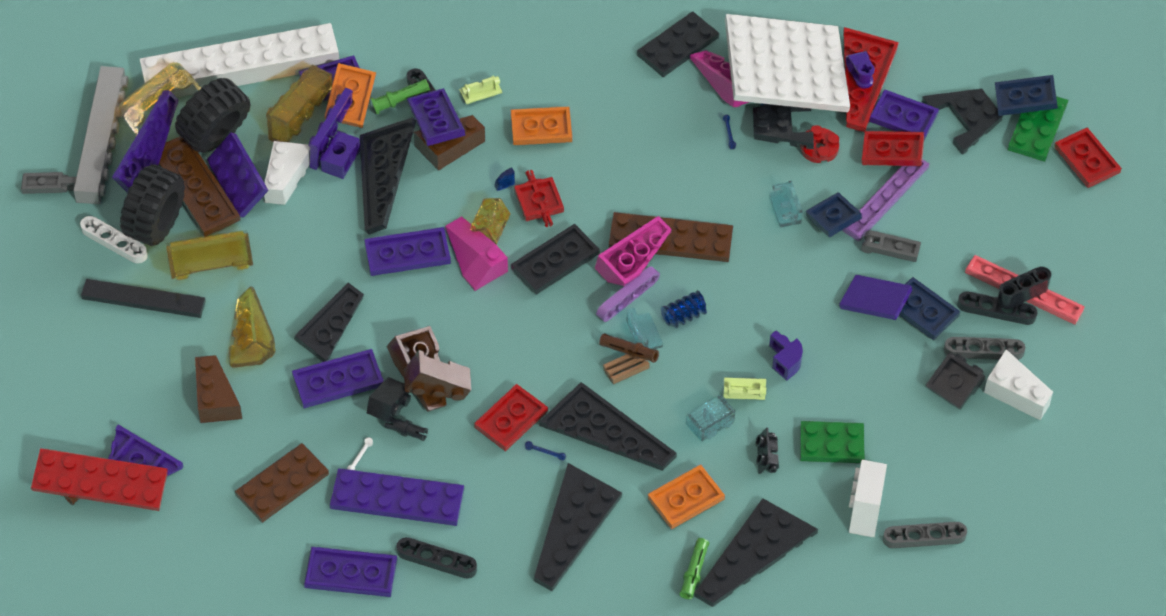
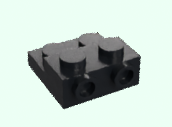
[925,352,985,410]

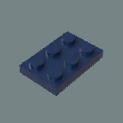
[995,75,1058,116]
[899,277,960,341]

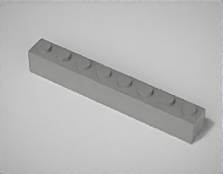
[74,66,129,204]

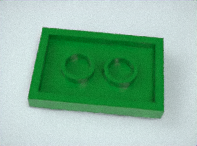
[800,421,865,463]

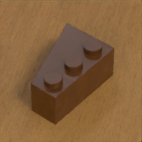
[195,355,243,423]

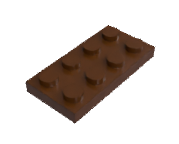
[235,443,329,523]

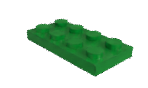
[1008,96,1069,162]

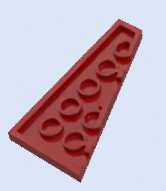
[843,27,899,132]

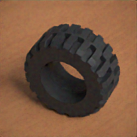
[175,78,251,153]
[120,165,185,246]

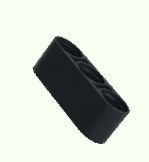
[997,266,1052,309]

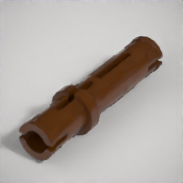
[599,333,659,363]

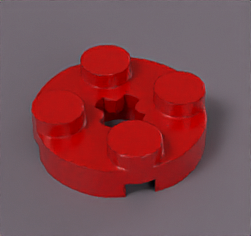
[800,125,839,163]

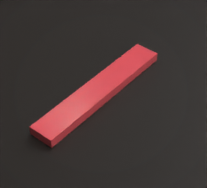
[965,255,1085,325]

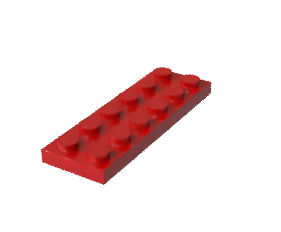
[31,448,168,511]

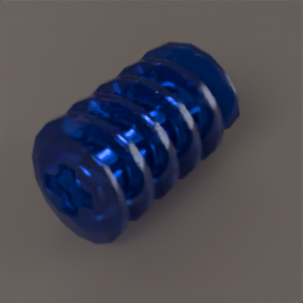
[661,290,707,328]

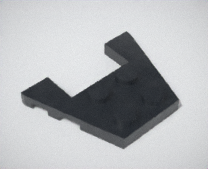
[922,88,1003,155]
[753,104,814,149]

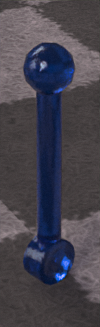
[723,114,736,150]
[525,441,566,461]

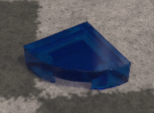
[494,167,515,191]

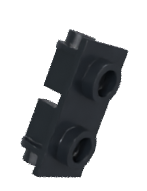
[755,427,779,474]

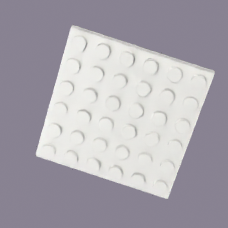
[725,14,850,112]

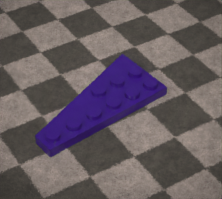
[112,90,179,194]

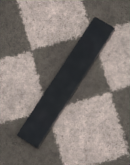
[81,279,206,318]

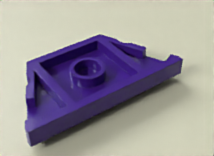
[108,424,184,476]

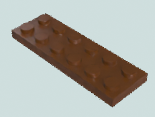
[159,136,241,237]
[609,212,733,262]

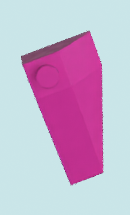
[690,50,749,107]
[445,216,508,291]
[595,216,672,286]

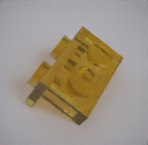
[470,198,511,244]

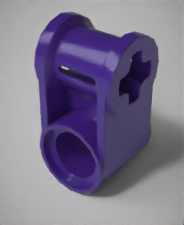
[846,51,875,88]

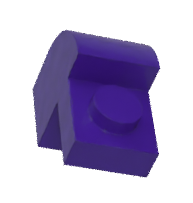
[769,330,803,381]

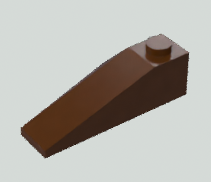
[386,326,447,412]

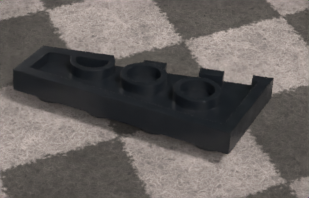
[294,282,364,362]

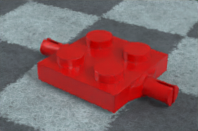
[514,170,564,228]

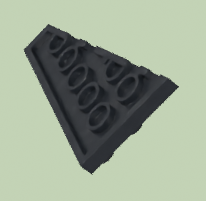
[539,382,677,471]
[694,498,818,607]

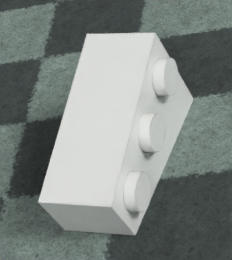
[264,141,310,205]
[984,350,1053,420]
[849,460,887,537]

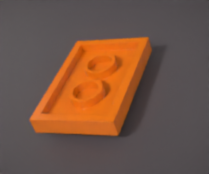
[324,63,376,128]
[511,106,572,145]
[648,465,725,530]

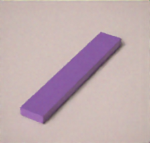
[843,159,930,242]

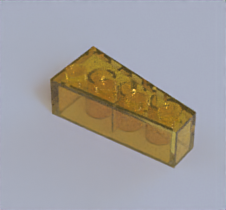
[266,64,332,143]

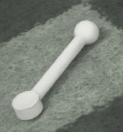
[347,438,373,470]

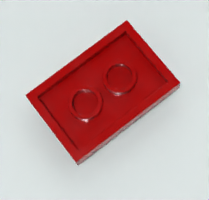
[1054,127,1122,188]
[862,131,924,166]
[474,384,548,452]

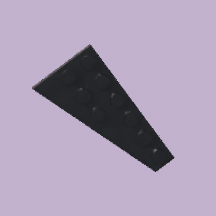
[360,117,416,234]
[534,463,622,591]

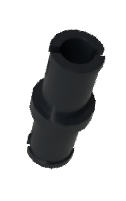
[384,418,428,441]

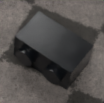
[366,377,411,423]

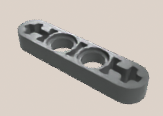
[944,337,1026,360]
[883,522,967,548]

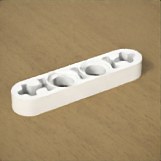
[80,216,147,264]

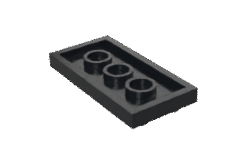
[637,11,719,77]
[511,224,600,295]

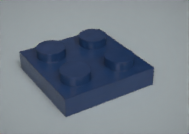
[806,192,862,238]

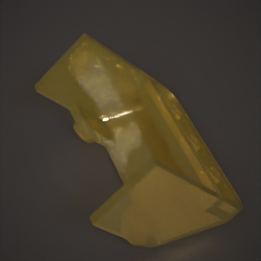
[118,62,201,135]
[166,230,253,280]

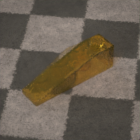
[229,286,276,368]

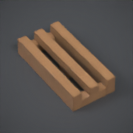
[603,354,650,384]

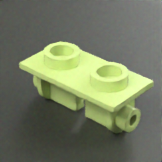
[459,75,503,105]
[723,377,766,400]

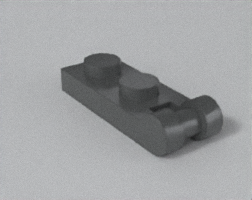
[861,230,921,262]

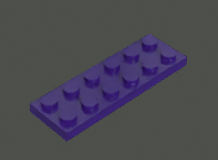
[330,468,465,526]

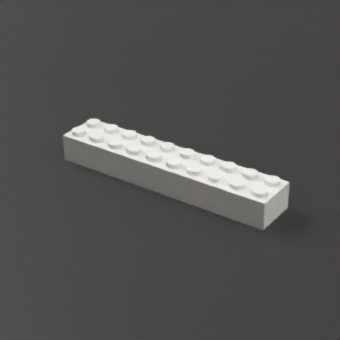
[140,23,339,103]

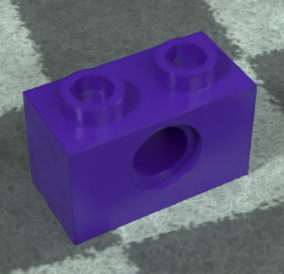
[319,131,360,179]

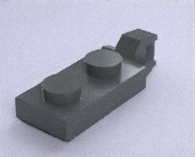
[21,172,77,194]

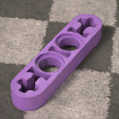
[596,266,660,322]

